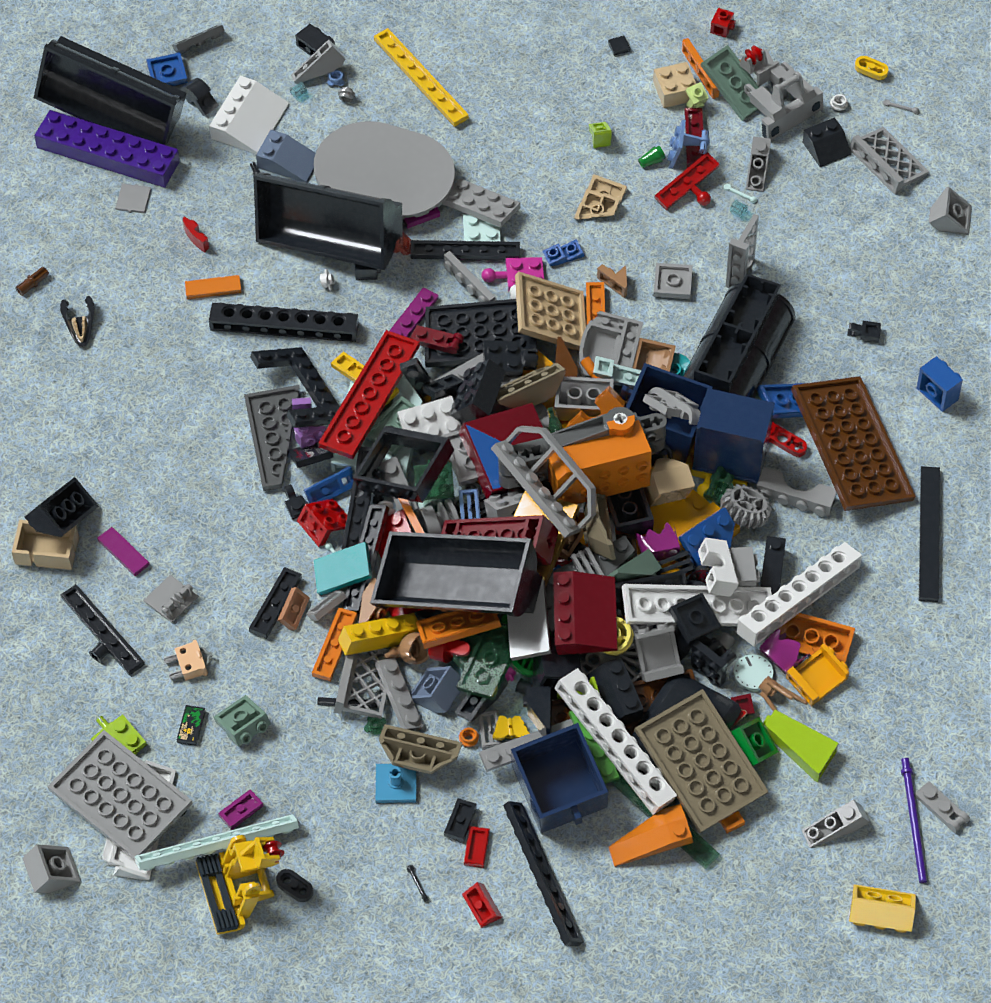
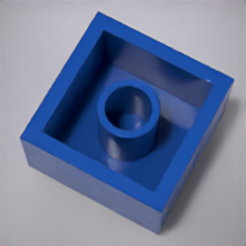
[916,356,963,412]

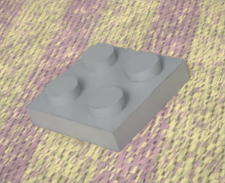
[653,263,693,299]

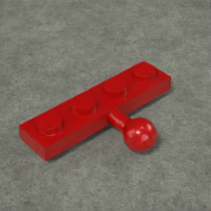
[654,152,720,210]

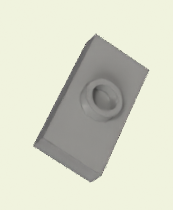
[307,591,347,621]

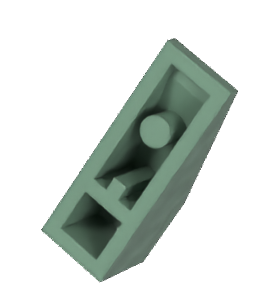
[607,549,662,582]

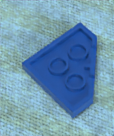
[678,507,735,583]

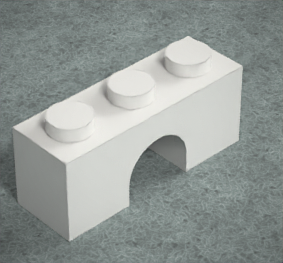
[698,538,739,597]

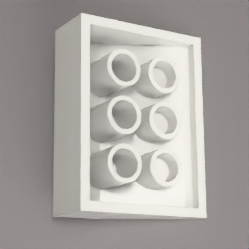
[209,76,289,154]

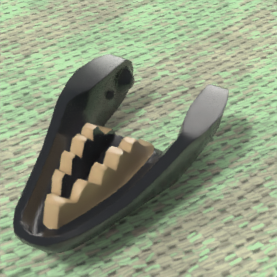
[60,296,94,347]

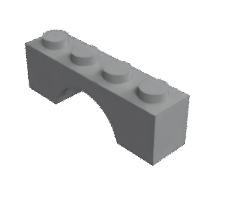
[757,467,837,517]

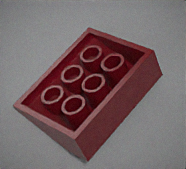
[553,571,618,655]

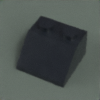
[802,117,851,167]

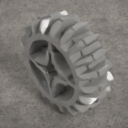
[720,484,772,529]

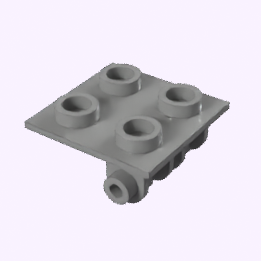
[143,575,199,623]

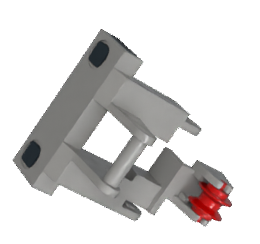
[740,45,823,141]

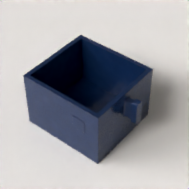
[620,363,713,464]
[692,388,775,484]
[511,723,608,833]

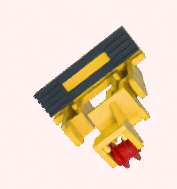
[196,835,285,935]

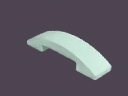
[593,356,641,389]

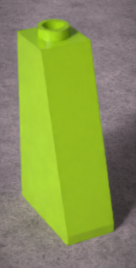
[763,710,839,782]

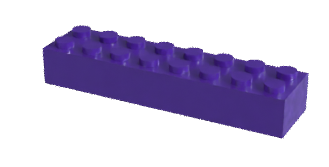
[34,110,180,188]

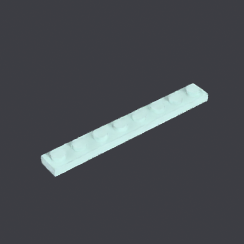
[135,814,299,871]

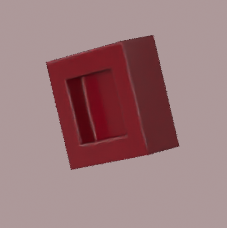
[731,693,755,716]

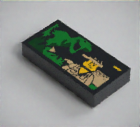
[176,705,206,746]

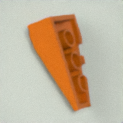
[609,804,693,867]

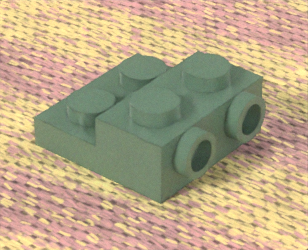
[213,695,271,747]

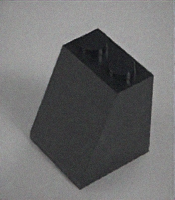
[532,637,582,700]

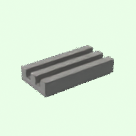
[570,547,604,575]
[478,710,502,750]

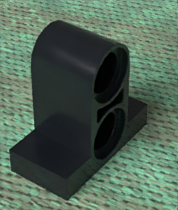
[423,374,463,402]

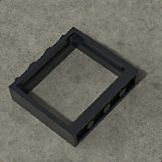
[353,425,454,503]

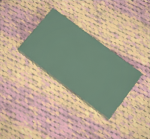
[700,45,759,121]

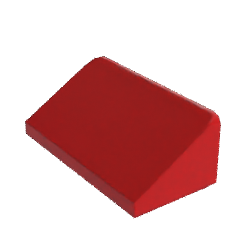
[462,882,503,928]

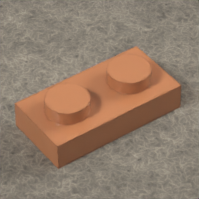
[278,587,310,631]

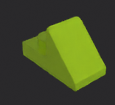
[588,122,612,148]

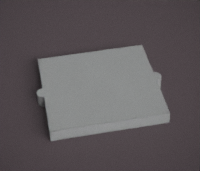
[115,184,151,213]

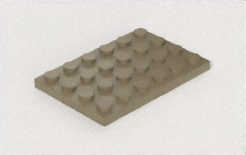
[634,689,769,833]

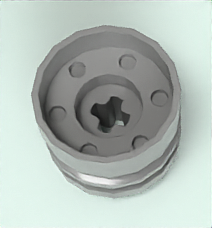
[418,499,460,534]

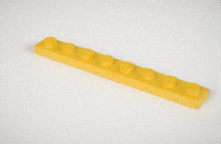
[374,28,469,127]

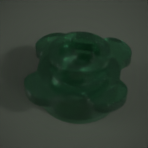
[364,716,386,735]

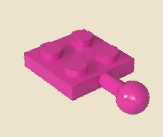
[481,257,544,292]

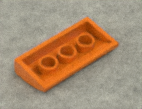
[779,613,855,663]

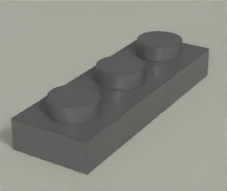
[172,25,225,53]

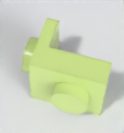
[686,82,709,108]

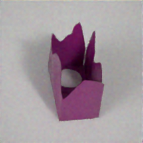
[635,523,680,561]
[759,628,810,674]

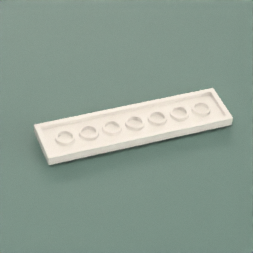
[622,584,772,626]

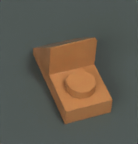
[597,264,627,298]

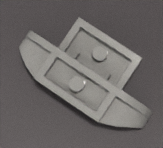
[643,387,701,425]

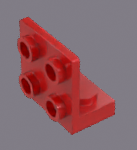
[297,499,347,547]

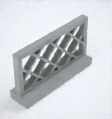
[850,127,929,195]
[725,214,759,288]
[333,649,389,719]

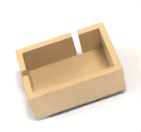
[11,520,79,570]

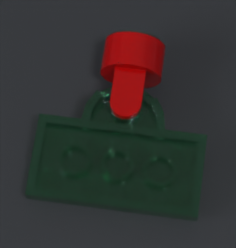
[427,622,512,700]

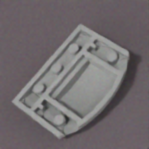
[579,311,643,378]

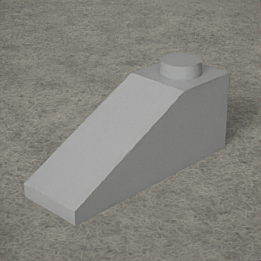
[291,40,346,84]

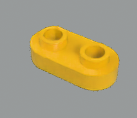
[855,56,889,80]

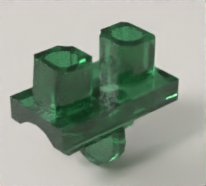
[703,466,735,506]

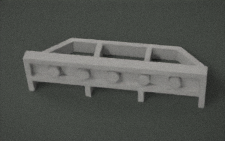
[491,426,596,538]

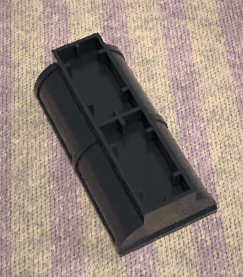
[33,36,187,145]
[253,172,403,270]
[683,273,796,398]
[370,531,543,617]

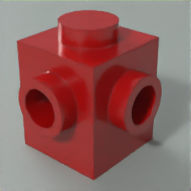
[710,8,736,38]

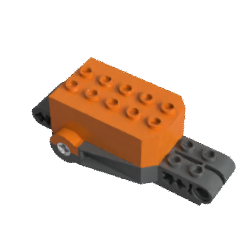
[498,407,667,504]

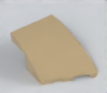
[574,174,627,220]

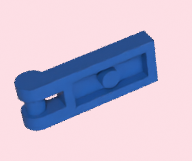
[303,466,354,503]

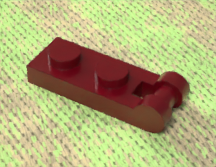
[410,325,464,354]

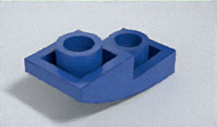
[543,239,585,266]

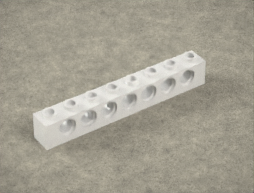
[737,542,862,646]
[555,668,677,815]

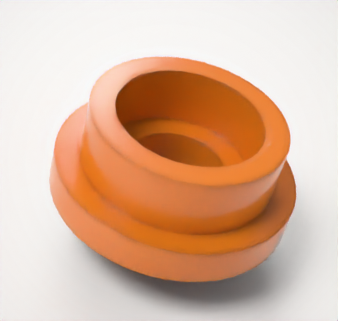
[459,727,479,747]

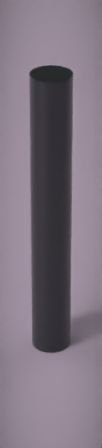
[317,697,377,708]

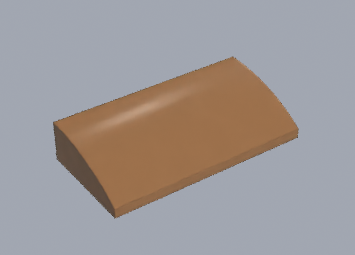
[624,338,676,408]

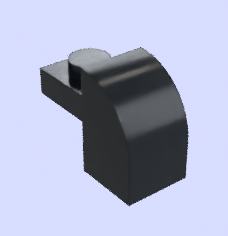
[180,78,219,116]

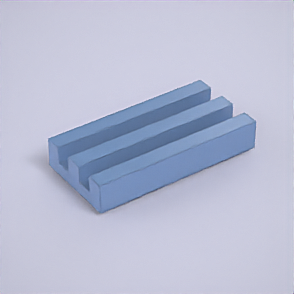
[459,489,480,519]

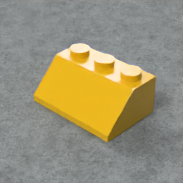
[849,884,916,933]

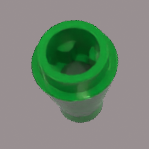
[638,146,666,168]

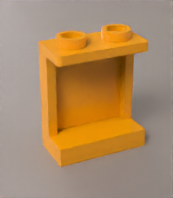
[786,643,849,707]

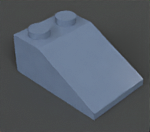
[256,130,316,183]

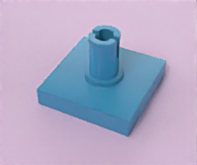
[375,764,416,803]

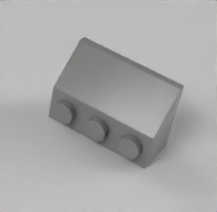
[555,376,614,421]

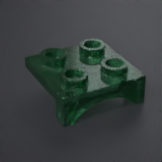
[413,460,455,500]

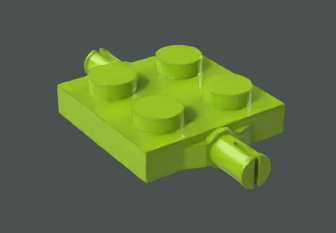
[91,714,147,755]

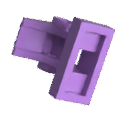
[292,397,326,448]

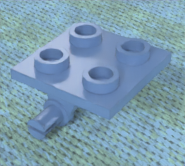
[667,119,710,168]

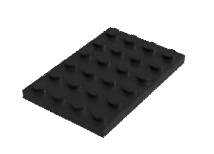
[425,299,537,368]

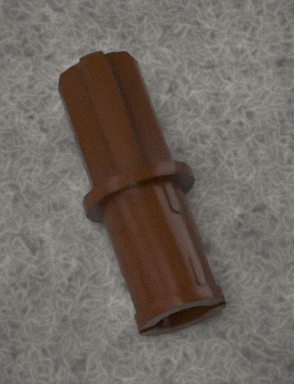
[15,267,49,296]

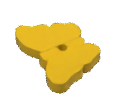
[493,715,530,741]

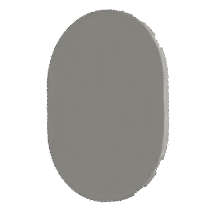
[314,121,455,219]

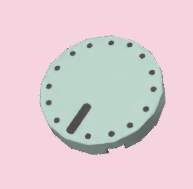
[733,654,773,692]

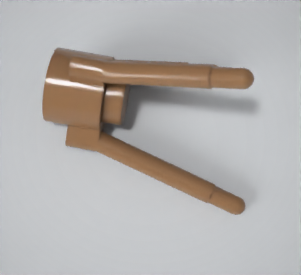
[758,676,807,711]

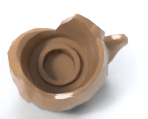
[384,632,429,665]

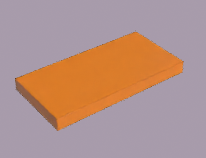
[416,611,501,649]

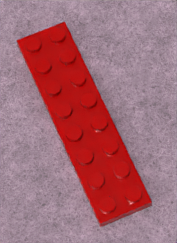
[318,330,420,460]

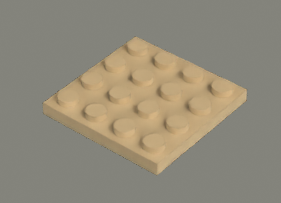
[515,271,586,351]

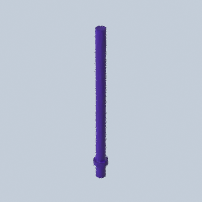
[901,758,927,883]

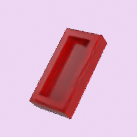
[464,826,490,868]

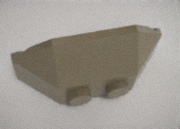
[496,363,566,408]
[583,494,616,560]
[379,724,462,774]

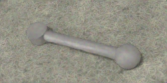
[883,99,919,114]

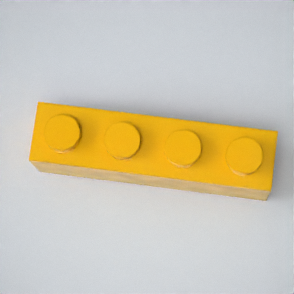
[338,613,419,656]

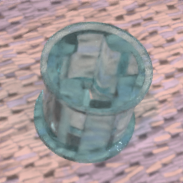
[290,82,308,100]
[730,199,748,218]

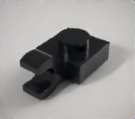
[847,321,881,342]
[284,484,306,520]

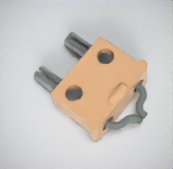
[164,640,213,681]

